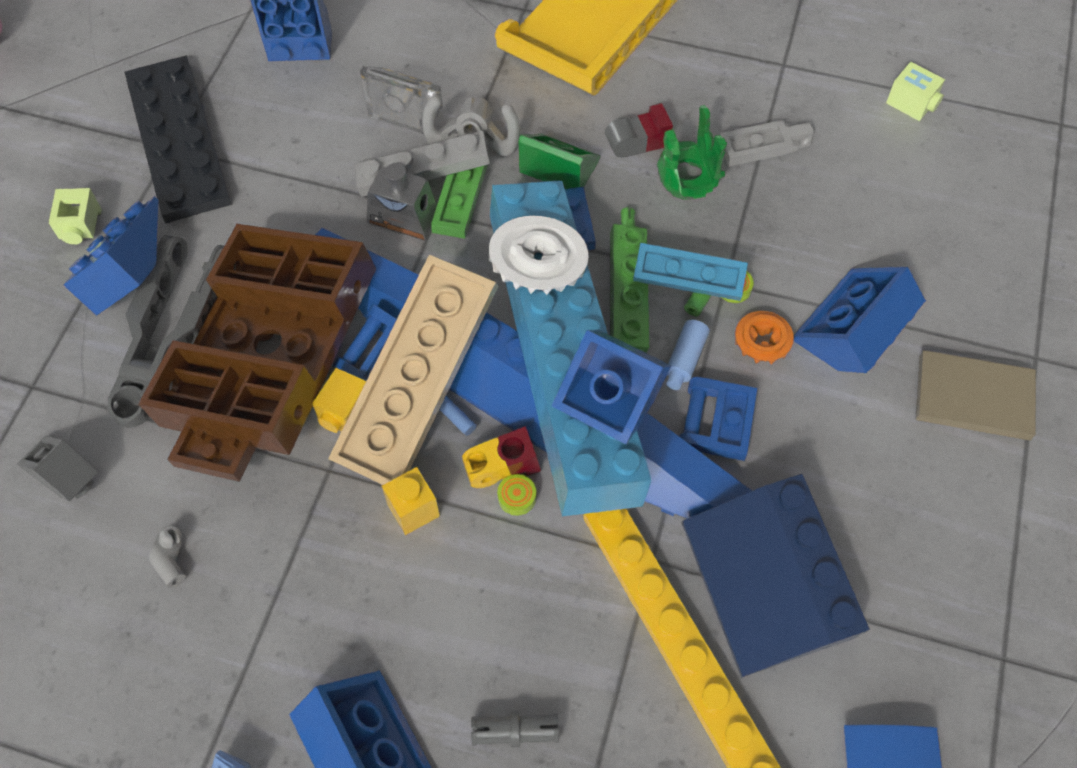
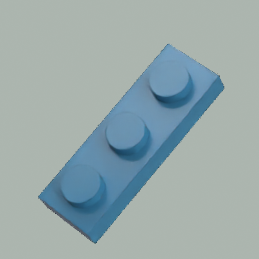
[633,243,748,301]

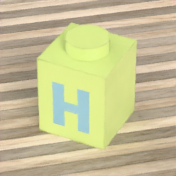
[886,62,945,121]

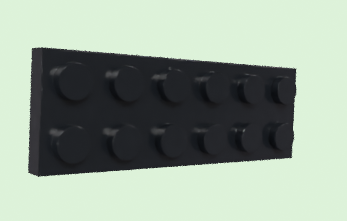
[124,55,232,224]

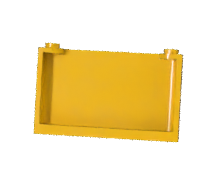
[495,0,677,96]

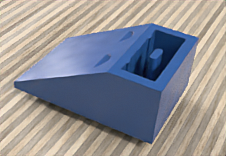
[251,0,332,61]
[63,196,159,316]

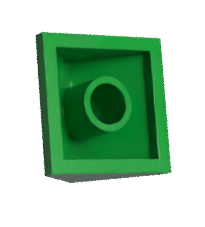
[518,133,601,189]

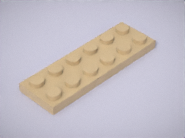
[328,255,499,485]

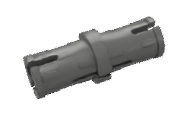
[471,712,559,747]

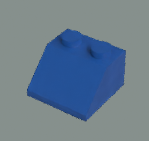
[552,330,671,444]

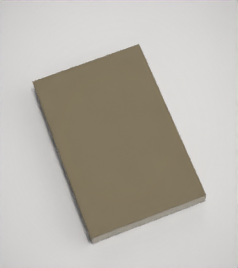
[916,350,1036,441]

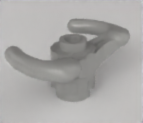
[422,95,520,156]

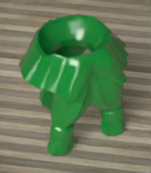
[657,105,727,200]

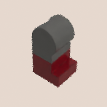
[605,103,673,158]

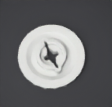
[489,216,589,295]

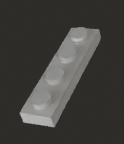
[355,130,490,197]

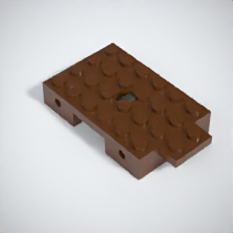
[138,224,376,482]

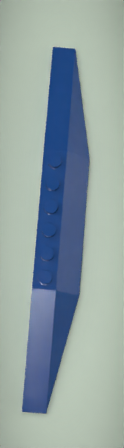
[315,228,752,519]

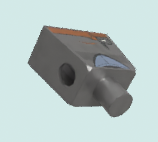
[367,163,437,241]

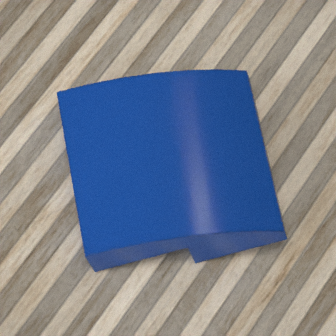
[844,725,942,768]

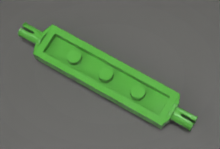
[610,207,649,353]

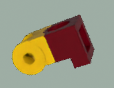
[462,426,541,488]

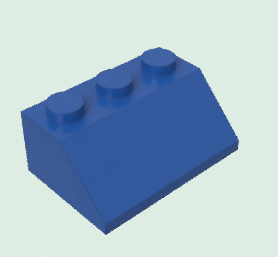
[794,267,926,373]
[289,670,432,768]

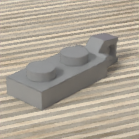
[720,120,814,167]

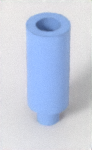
[666,320,710,390]

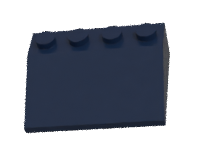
[681,474,870,678]

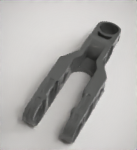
[107,235,236,428]

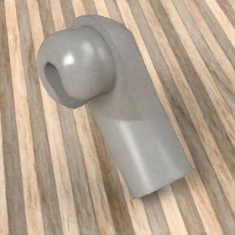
[149,526,186,588]

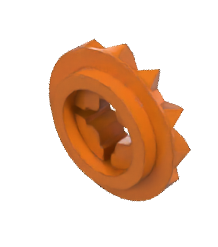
[735,311,794,364]

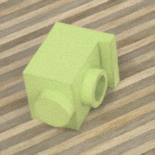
[49,188,102,244]

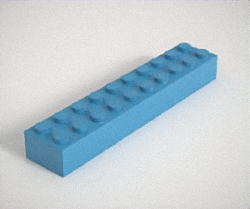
[490,181,652,517]

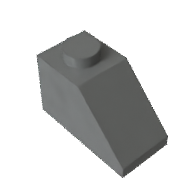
[17,436,98,501]

